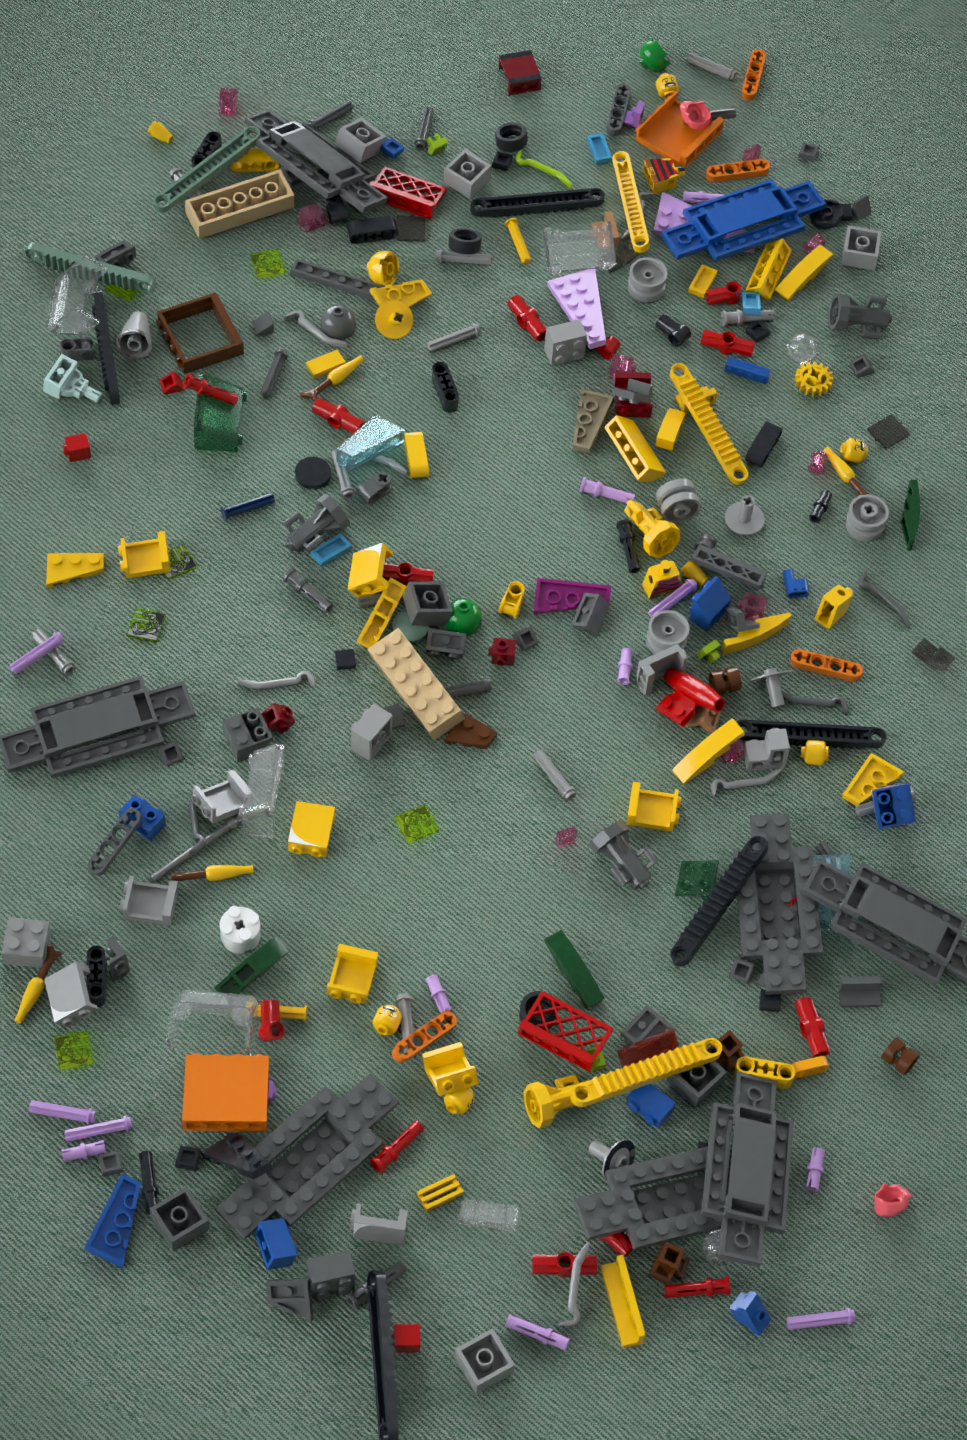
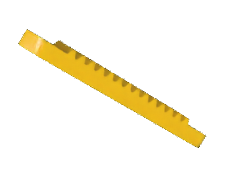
[612,151,650,253]
[669,363,748,485]
[571,1038,722,1107]

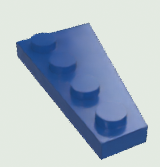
[84,1174,141,1268]

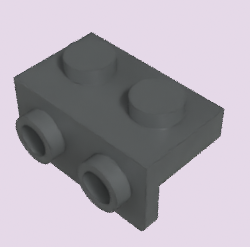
[95,240,136,267]
[612,379,653,405]
[425,628,467,659]

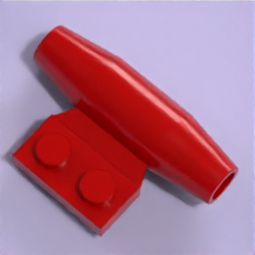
[656,668,725,727]

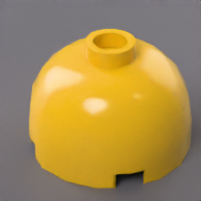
[367,251,399,286]

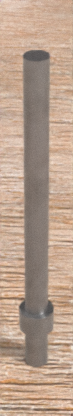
[150,810,249,882]

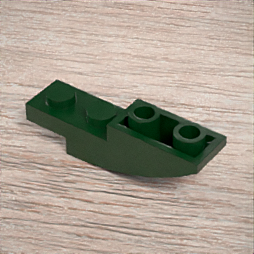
[214,936,290,1004]

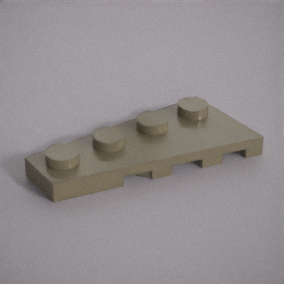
[573,389,615,453]

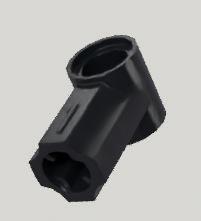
[656,314,691,347]

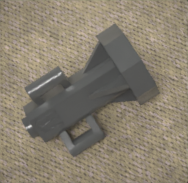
[828,293,892,339]
[283,494,350,553]
[588,819,658,889]

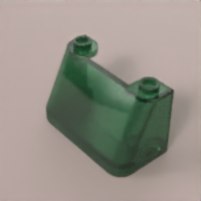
[194,374,247,452]

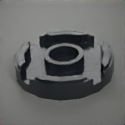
[809,199,843,229]
[295,456,331,489]

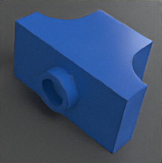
[729,1291,772,1336]

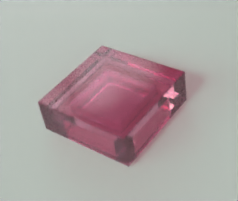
[742,144,761,161]
[555,826,577,847]

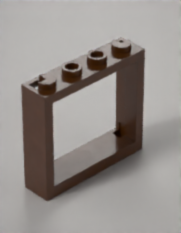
[156,292,244,374]

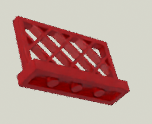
[370,166,447,219]
[518,991,614,1072]

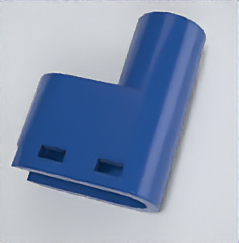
[782,569,810,598]

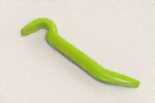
[515,149,572,189]

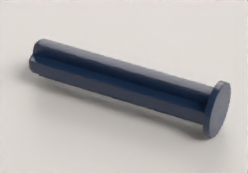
[220,493,275,521]

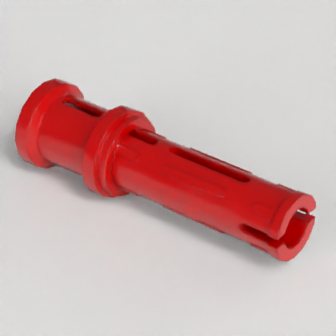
[183,373,238,406]
[369,1120,424,1174]
[664,1276,731,1299]

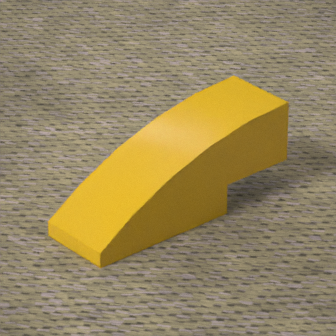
[655,408,686,451]

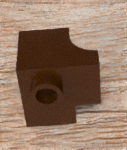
[707,1030,744,1072]
[648,1241,690,1285]

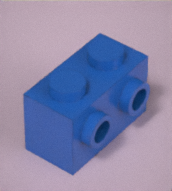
[119,795,166,841]
[626,1084,676,1129]
[254,1218,297,1270]

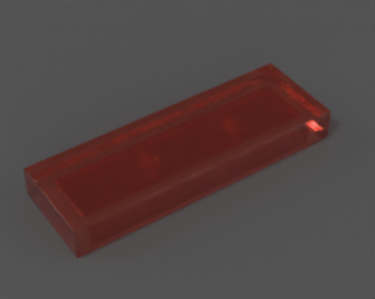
[617,1028,679,1068]

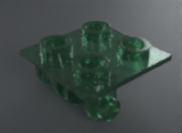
[675,860,719,901]

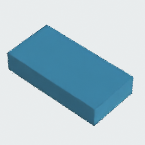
[586,133,612,165]
[742,292,761,315]
[311,533,352,567]

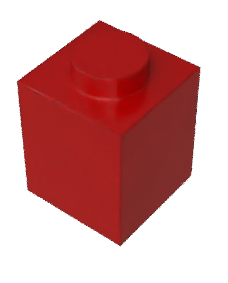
[62,433,91,462]
[391,1324,420,1353]

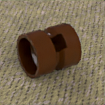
[708,666,742,695]
[881,1037,920,1076]

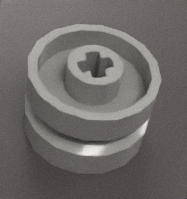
[627,257,668,303]
[655,478,701,523]
[845,494,889,542]
[646,610,690,655]

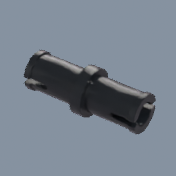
[809,490,832,523]

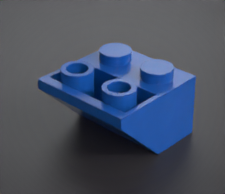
[689,576,731,632]
[871,783,916,829]

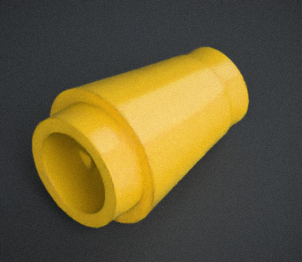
[148,121,174,144]
[681,560,708,587]

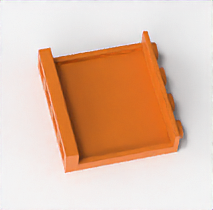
[635,91,724,168]
[182,1053,269,1132]

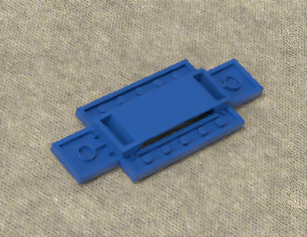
[661,179,826,262]

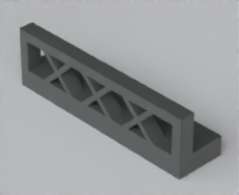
[691,544,767,589]

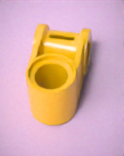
[498,581,525,619]

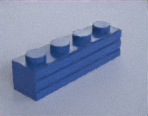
[724,357,771,384]

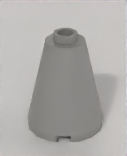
[116,311,152,359]

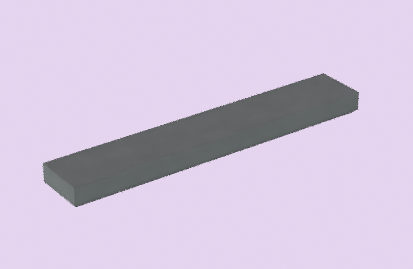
[290,259,385,301]

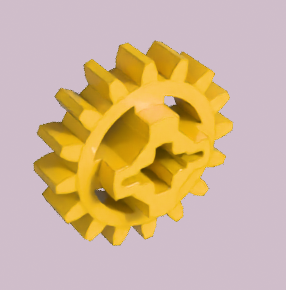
[794,361,834,397]

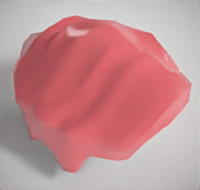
[680,101,712,130]
[874,1183,912,1218]

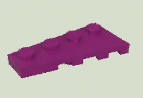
[533,578,611,614]

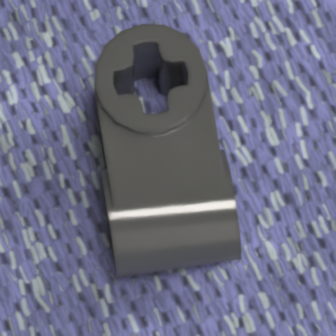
[60,337,95,361]
[357,471,392,505]

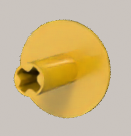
[375,300,413,339]

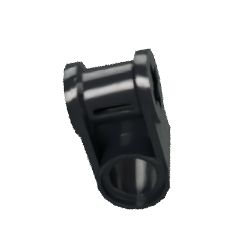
[326,195,349,225]

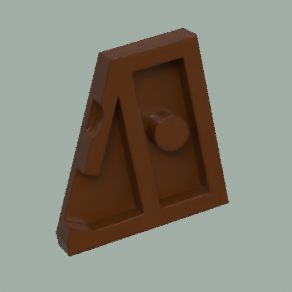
[445,713,497,749]

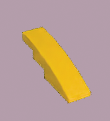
[775,245,834,301]
[356,578,407,649]
[721,612,791,655]
[672,718,745,785]

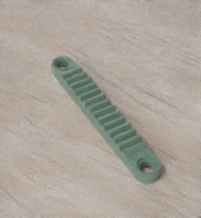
[153,126,261,213]
[24,242,157,293]

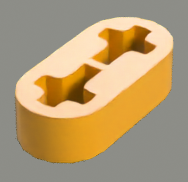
[792,1056,830,1078]

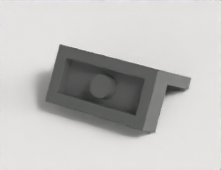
[571,593,610,637]
[725,606,760,632]
[838,976,882,1007]

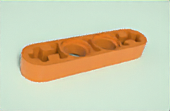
[741,49,766,101]
[705,159,770,182]
[790,649,863,682]
[392,1011,457,1063]

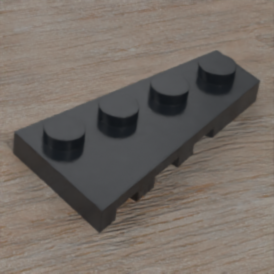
[201,1132,272,1180]

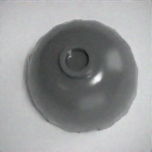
[321,305,356,340]

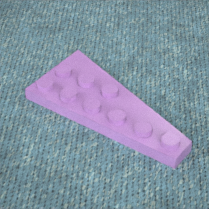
[653,192,755,253]
[547,268,606,349]

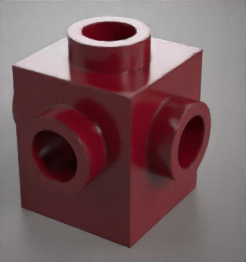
[488,637,516,666]
[261,703,295,733]

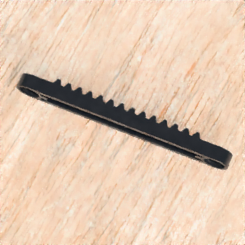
[470,188,605,218]
[92,289,120,405]
[737,719,887,749]
[670,836,768,966]
[367,1270,401,1440]

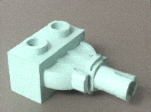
[43,354,103,403]

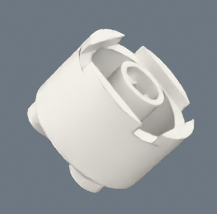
[220,906,261,954]

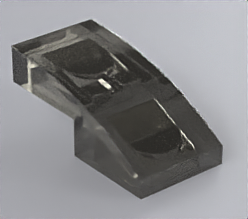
[600,241,639,273]
[911,637,955,672]

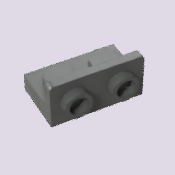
[106,936,130,981]

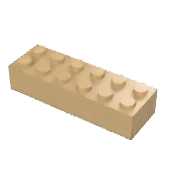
[185,169,294,239]
[367,628,465,741]

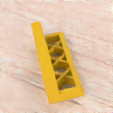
[745,239,792,300]
[601,1255,646,1349]

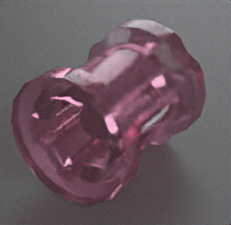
[803,233,825,254]
[808,451,827,475]

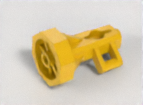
[624,500,680,559]
[523,1074,589,1128]

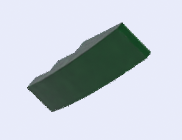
[900,479,920,551]
[544,930,605,1009]

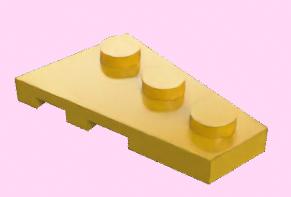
[369,279,432,308]
[46,553,104,589]
[842,753,904,806]

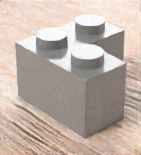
[743,728,790,771]

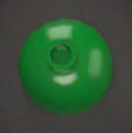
[639,38,670,72]
[445,598,482,636]

